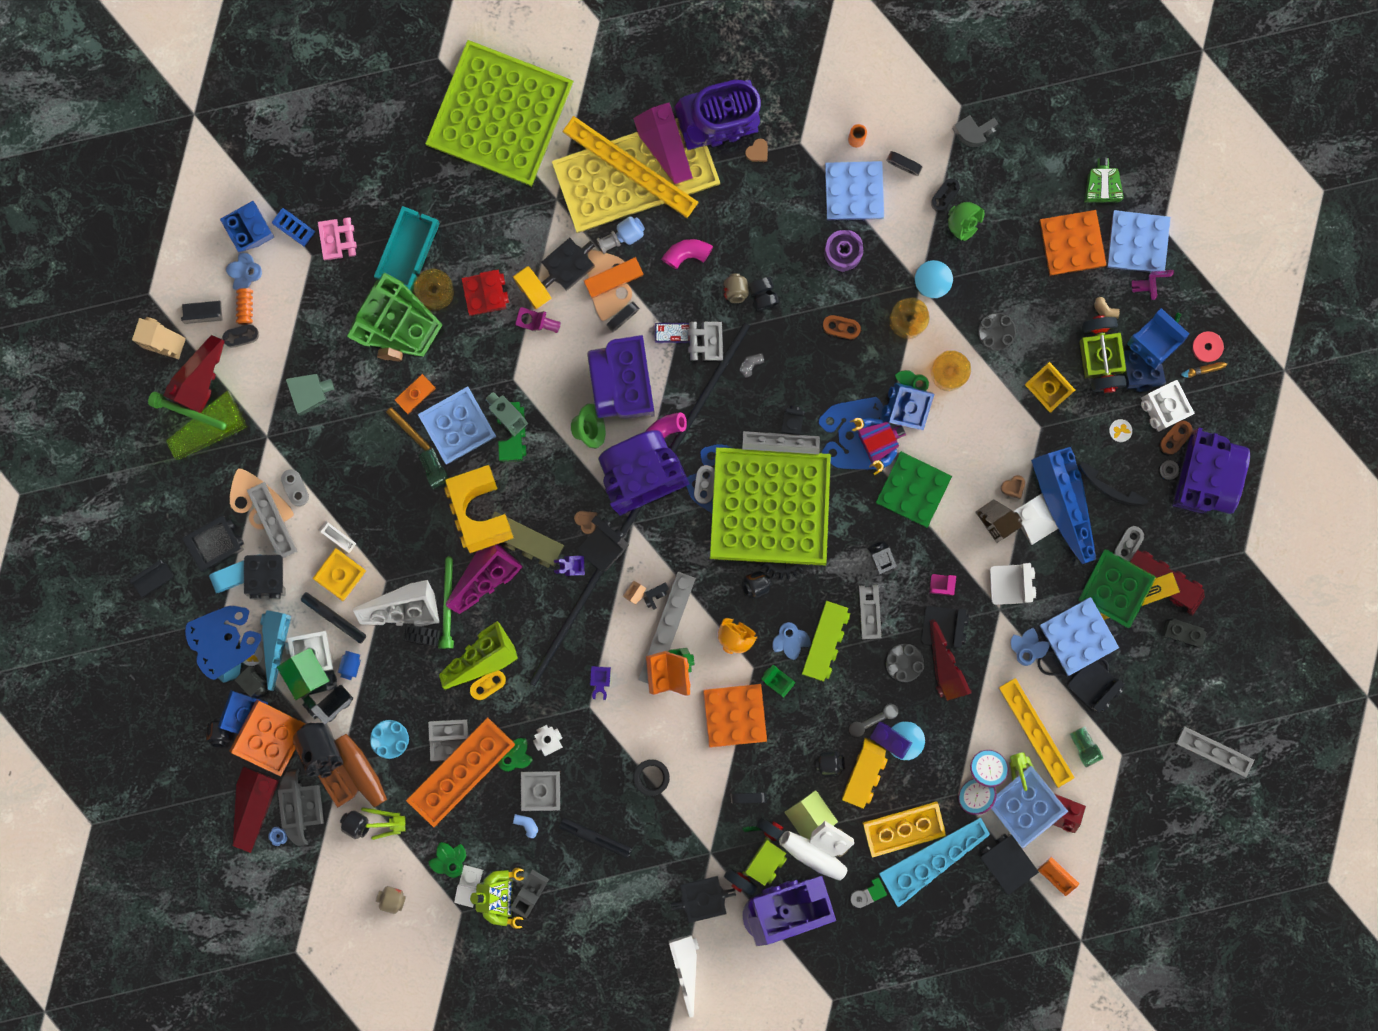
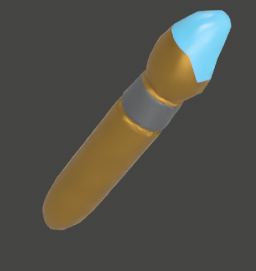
[1181,362,1227,378]

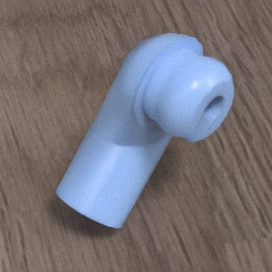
[513,814,538,838]

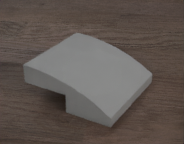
[428,720,468,762]

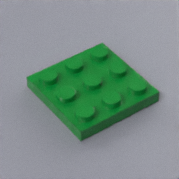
[876,451,952,528]
[1079,549,1156,628]

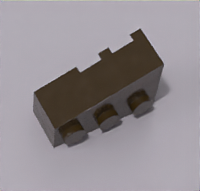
[975,499,1023,543]

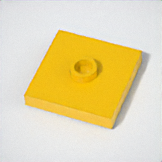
[312,548,366,602]

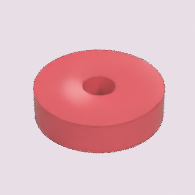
[1192,331,1224,363]

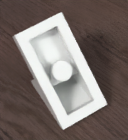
[454,865,483,908]

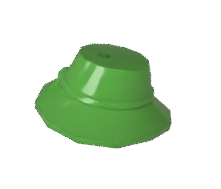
[571,404,606,449]

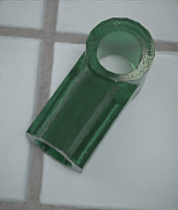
[418,449,449,490]
[1070,726,1104,768]

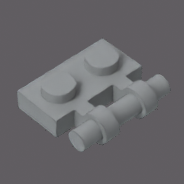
[687,322,723,361]

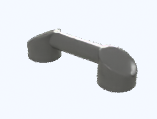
[849,704,898,737]

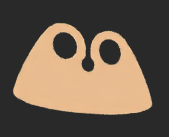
[588,250,632,321]
[230,469,294,529]

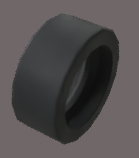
[633,759,670,796]

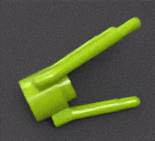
[1009,752,1035,791]
[361,807,405,840]

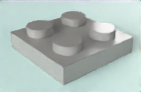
[521,771,560,811]

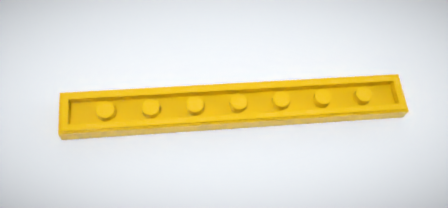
[563,116,698,218]

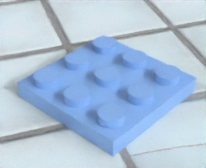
[825,161,884,220]
[1107,210,1171,273]
[418,387,496,465]
[1040,597,1119,676]
[991,766,1068,848]

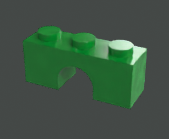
[497,402,526,462]

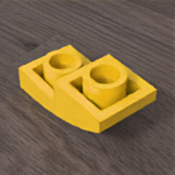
[512,266,552,309]

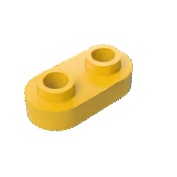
[470,670,506,700]

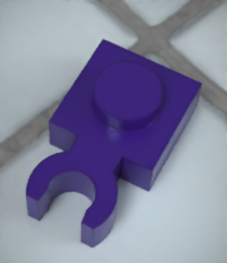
[554,556,585,576]
[590,666,611,700]

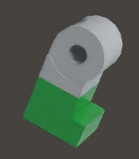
[850,877,887,908]

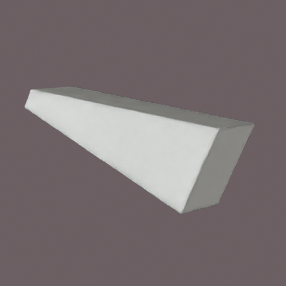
[319,521,356,553]

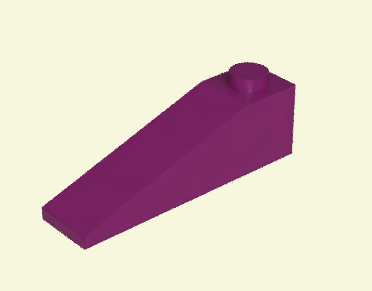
[633,102,693,184]
[445,544,523,614]

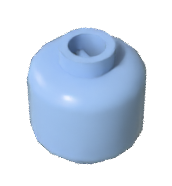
[616,216,645,245]

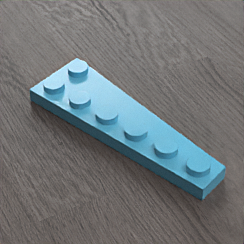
[879,818,990,907]

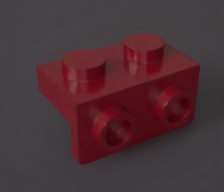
[1052,793,1086,833]

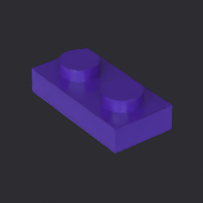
[870,722,913,759]

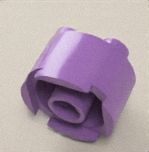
[824,230,863,272]

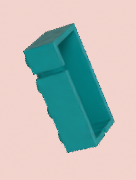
[374,206,440,292]

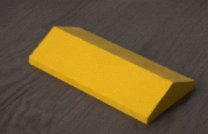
[863,802,946,857]

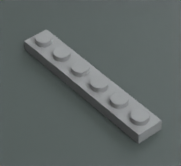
[638,572,696,683]

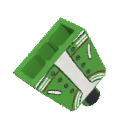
[1084,158,1123,202]

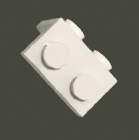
[990,563,1036,605]

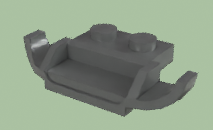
[278,768,324,846]

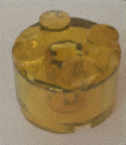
[414,269,454,310]
[890,298,930,339]
[931,351,971,391]

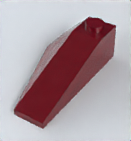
[163,335,225,413]
[930,619,971,700]
[233,766,280,853]

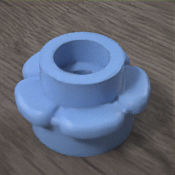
[268,827,287,846]

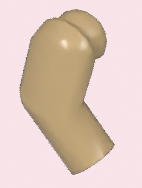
[1094,297,1119,319]

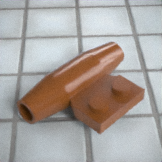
[318,734,387,808]

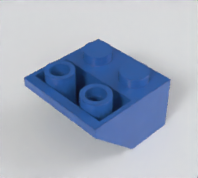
[220,201,275,252]

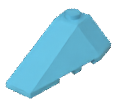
[260,610,291,691]

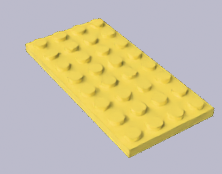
[552,118,720,233]

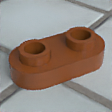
[823,315,861,340]
[1160,421,1192,455]

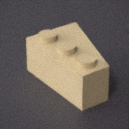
[132,317,186,360]

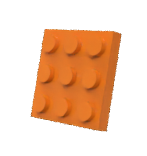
[1039,210,1106,276]
[704,684,767,747]
[229,700,306,777]

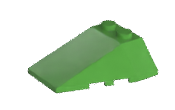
[347,272,442,357]

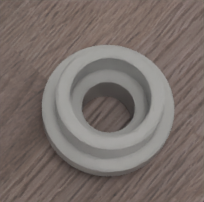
[1160,460,1179,480]

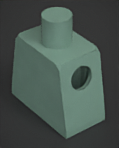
[286,374,335,416]
[486,392,528,436]

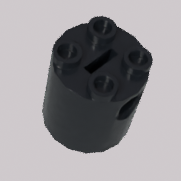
[293,723,344,778]

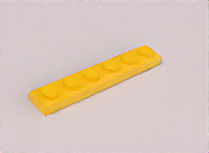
[999,678,1075,788]

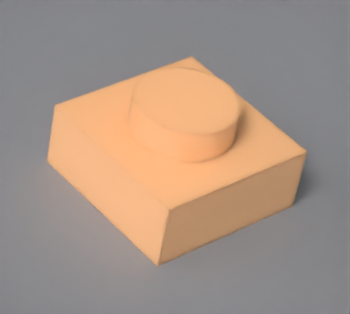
[623,581,646,604]

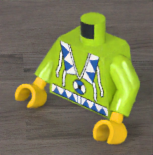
[470,868,524,929]

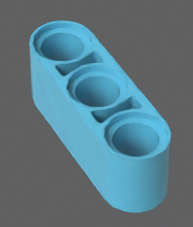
[209,554,261,593]

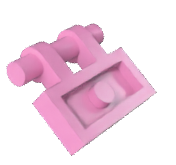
[318,218,357,261]

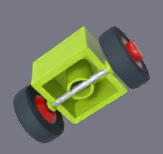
[1080,316,1126,393]
[724,818,787,896]

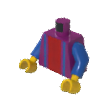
[850,418,906,475]

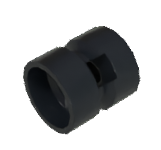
[748,277,780,311]

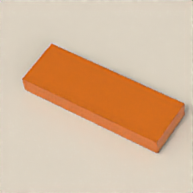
[584,257,644,298]

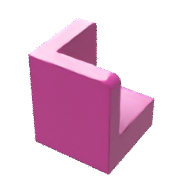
[929,574,956,596]

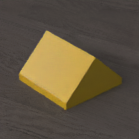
[1025,362,1075,413]

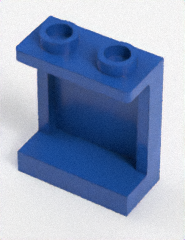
[1127,308,1189,369]

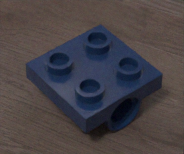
[1124,350,1166,392]

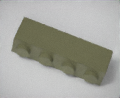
[491,511,565,568]

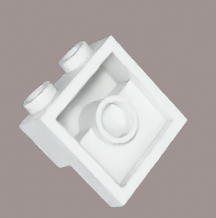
[1141,380,1194,432]
[285,631,333,671]

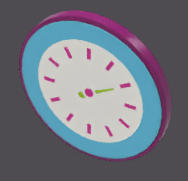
[970,750,1009,787]
[959,778,996,815]

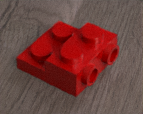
[462,269,509,316]

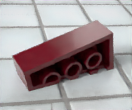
[1130,550,1205,616]

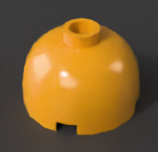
[718,618,757,654]

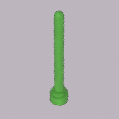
[148,392,226,430]
[438,556,454,649]

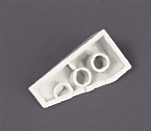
[353,580,439,626]
[669,935,699,1018]

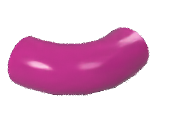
[661,239,713,269]
[645,413,687,438]

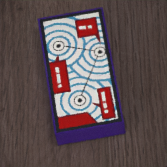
[655,323,690,343]

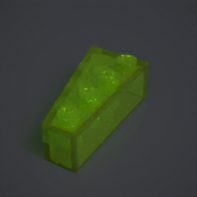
[166,390,247,460]

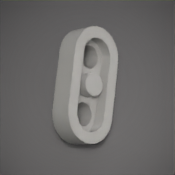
[694,465,715,504]
[281,469,309,506]
[1114,526,1144,561]

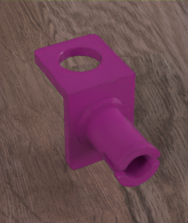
[1132,270,1174,300]
[515,307,561,333]

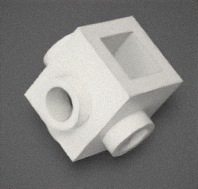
[533,725,563,756]

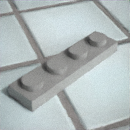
[742,431,820,454]
[247,482,298,558]
[1175,726,1254,777]

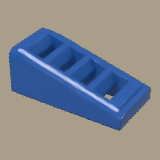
[272,208,315,247]

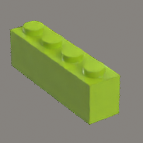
[801,601,850,682]

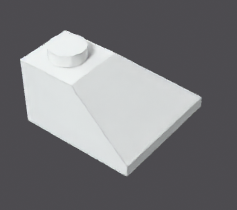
[1013,494,1058,545]

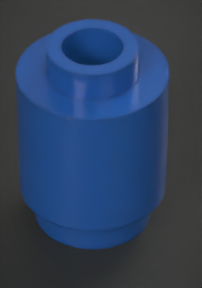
[338,651,361,680]

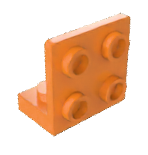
[646,651,691,696]

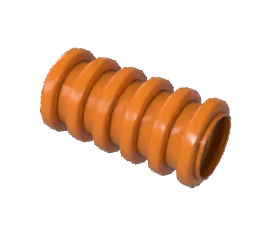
[848,124,867,148]
[236,288,253,325]

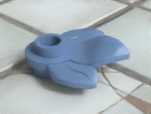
[226,253,262,290]
[772,622,811,660]
[1011,628,1049,666]

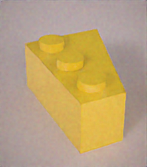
[842,737,888,809]

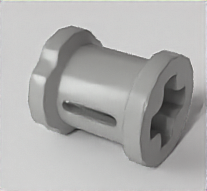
[596,231,621,254]

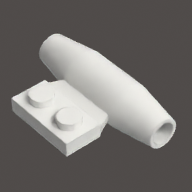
[779,821,854,880]

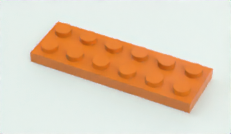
[406,717,515,827]

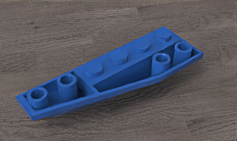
[1031,447,1096,564]

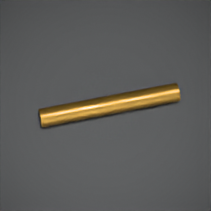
[386,407,432,452]

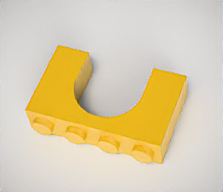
[444,465,514,553]

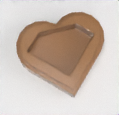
[745,139,768,162]
[377,348,403,361]
[1001,475,1025,499]
[574,511,597,534]

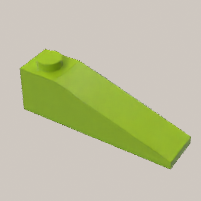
[439,621,518,689]

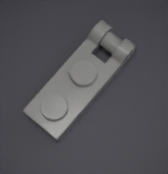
[859,585,882,639]

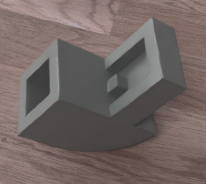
[952,115,998,147]
[510,870,549,919]

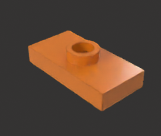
[395,374,436,414]
[1038,857,1080,896]

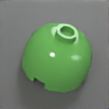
[948,202,985,241]

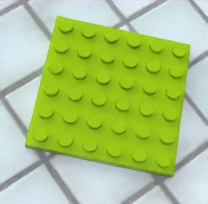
[426,40,574,186]
[710,447,831,566]

